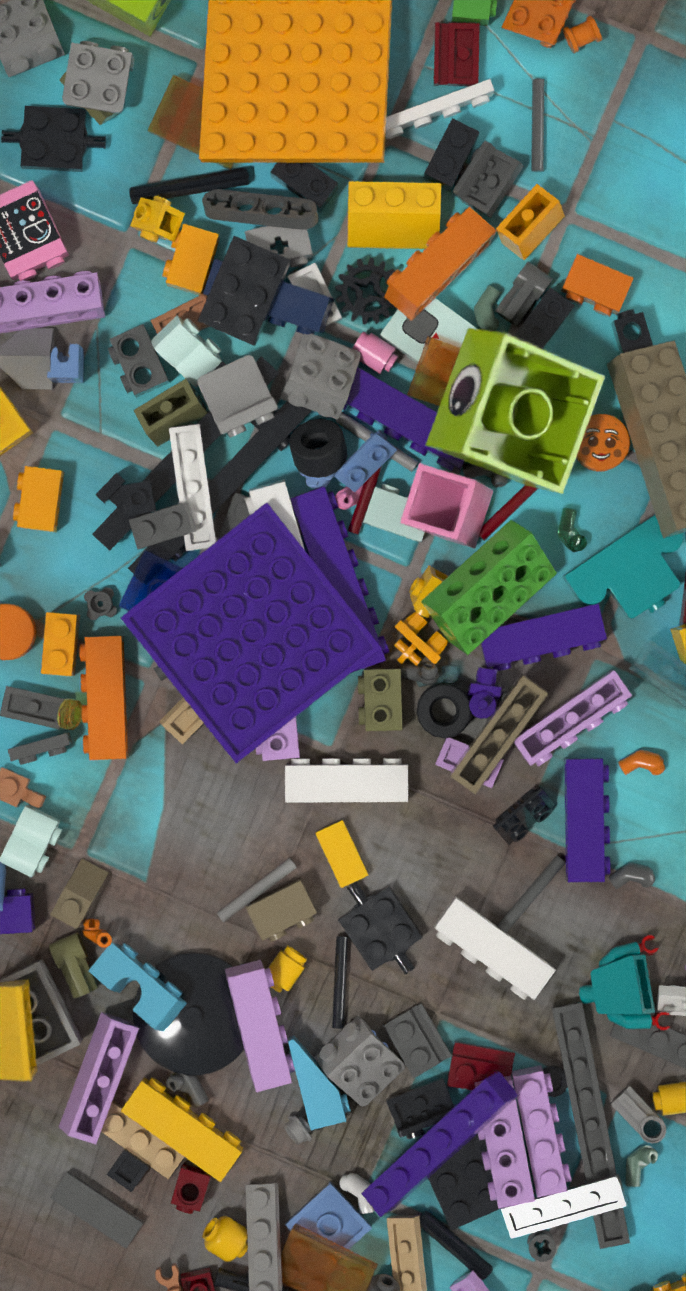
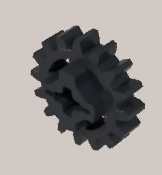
[335,258,397,325]

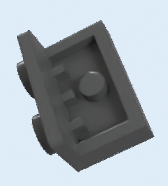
[453,140,524,218]

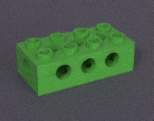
[421,520,557,655]

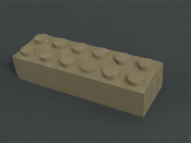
[607,340,686,538]

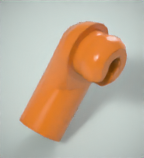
[618,749,665,775]
[82,919,112,948]

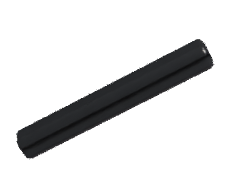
[129,168,250,204]

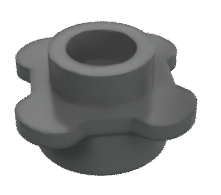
[84,587,117,620]

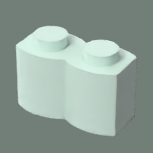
[151,316,222,387]
[0,805,62,877]

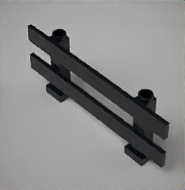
[92,356,312,585]

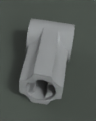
[610,1085,666,1144]

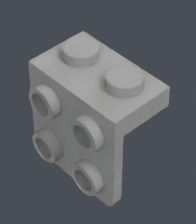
[0,0,65,78]
[62,41,135,114]
[280,333,361,420]
[197,355,278,438]
[314,1016,405,1106]

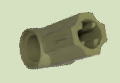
[49,932,99,998]

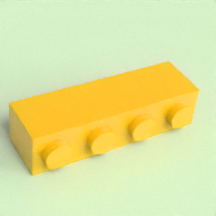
[121,1077,243,1182]

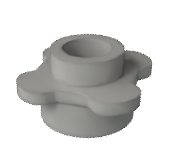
[284,1115,312,1145]

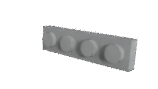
[245,1183,282,1291]

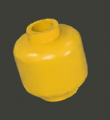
[202,1215,248,1262]

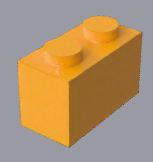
[496,184,565,260]
[162,224,220,296]
[13,466,64,533]
[41,612,80,676]

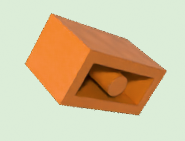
[561,254,634,317]

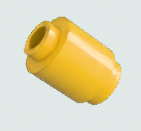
[268,945,307,993]
[653,1082,686,1116]

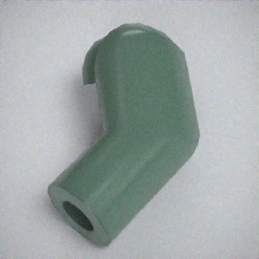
[474,285,501,332]
[625,1145,658,1187]

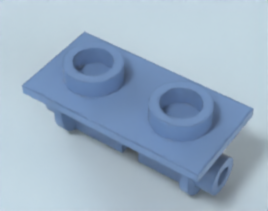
[333,430,397,492]

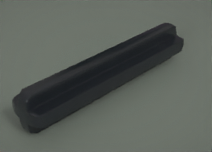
[419,1210,493,1280]

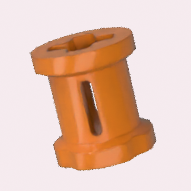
[563,15,602,54]

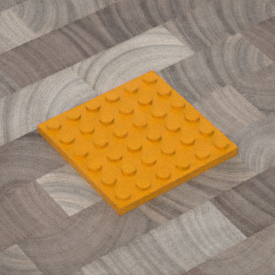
[199,0,392,163]

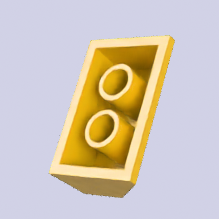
[347,181,441,249]
[0,979,37,1081]

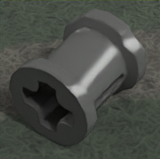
[527,1229,556,1262]

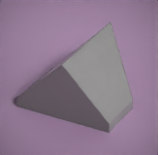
[0,328,54,390]

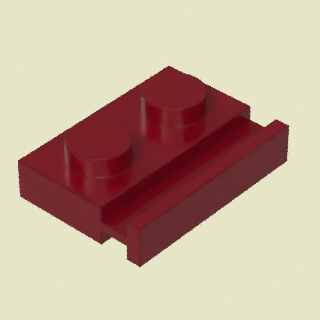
[434,22,480,86]
[447,1041,515,1091]

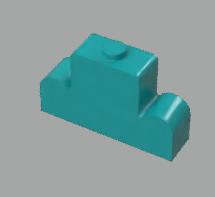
[562,515,683,619]

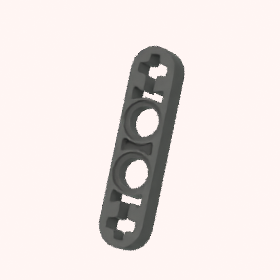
[202,189,319,230]

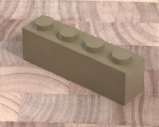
[450,674,548,794]

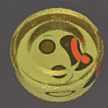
[57,698,82,730]

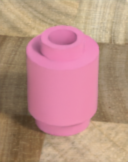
[352,331,398,374]

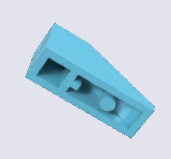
[288,1036,351,1130]

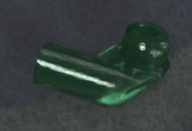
[557,508,587,552]

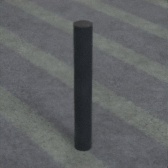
[332,936,348,1029]

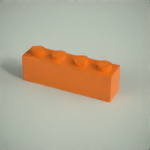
[384,206,497,321]
[79,636,128,760]

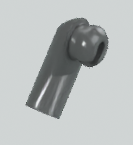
[608,863,655,890]
[166,1072,209,1107]

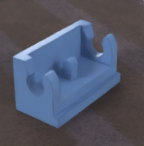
[47,344,84,383]

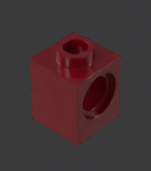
[171,1163,211,1214]

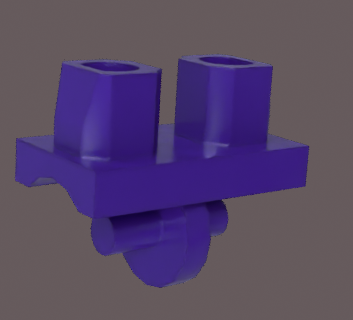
[467,668,502,719]

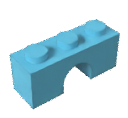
[89,943,187,1032]

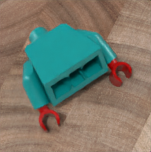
[579,935,670,1030]

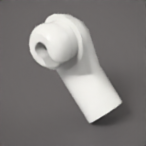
[339,1173,375,1214]

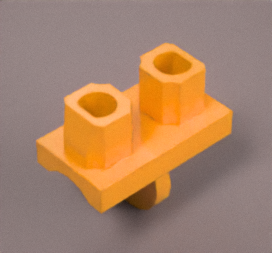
[394,612,448,666]

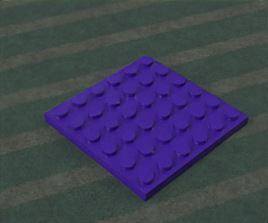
[120,502,382,764]

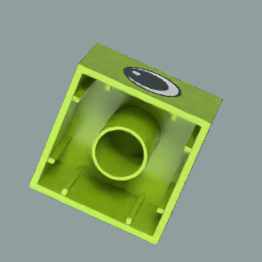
[426,328,605,494]

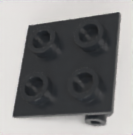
[493,787,555,845]

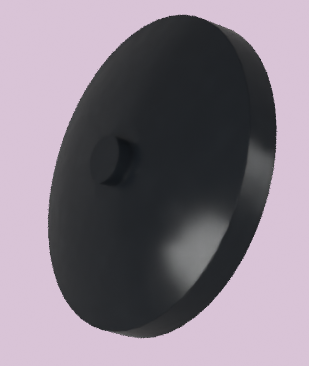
[133,952,244,1076]

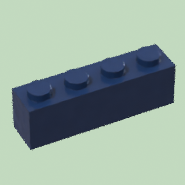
[203,259,335,334]

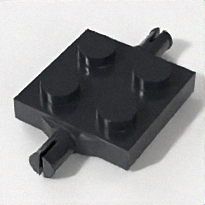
[1,106,106,172]
[338,881,423,975]

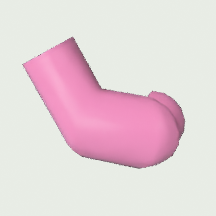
[335,485,363,510]

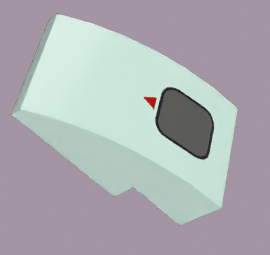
[380,298,477,384]

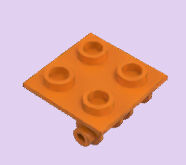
[502,0,576,49]

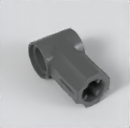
[495,261,553,327]

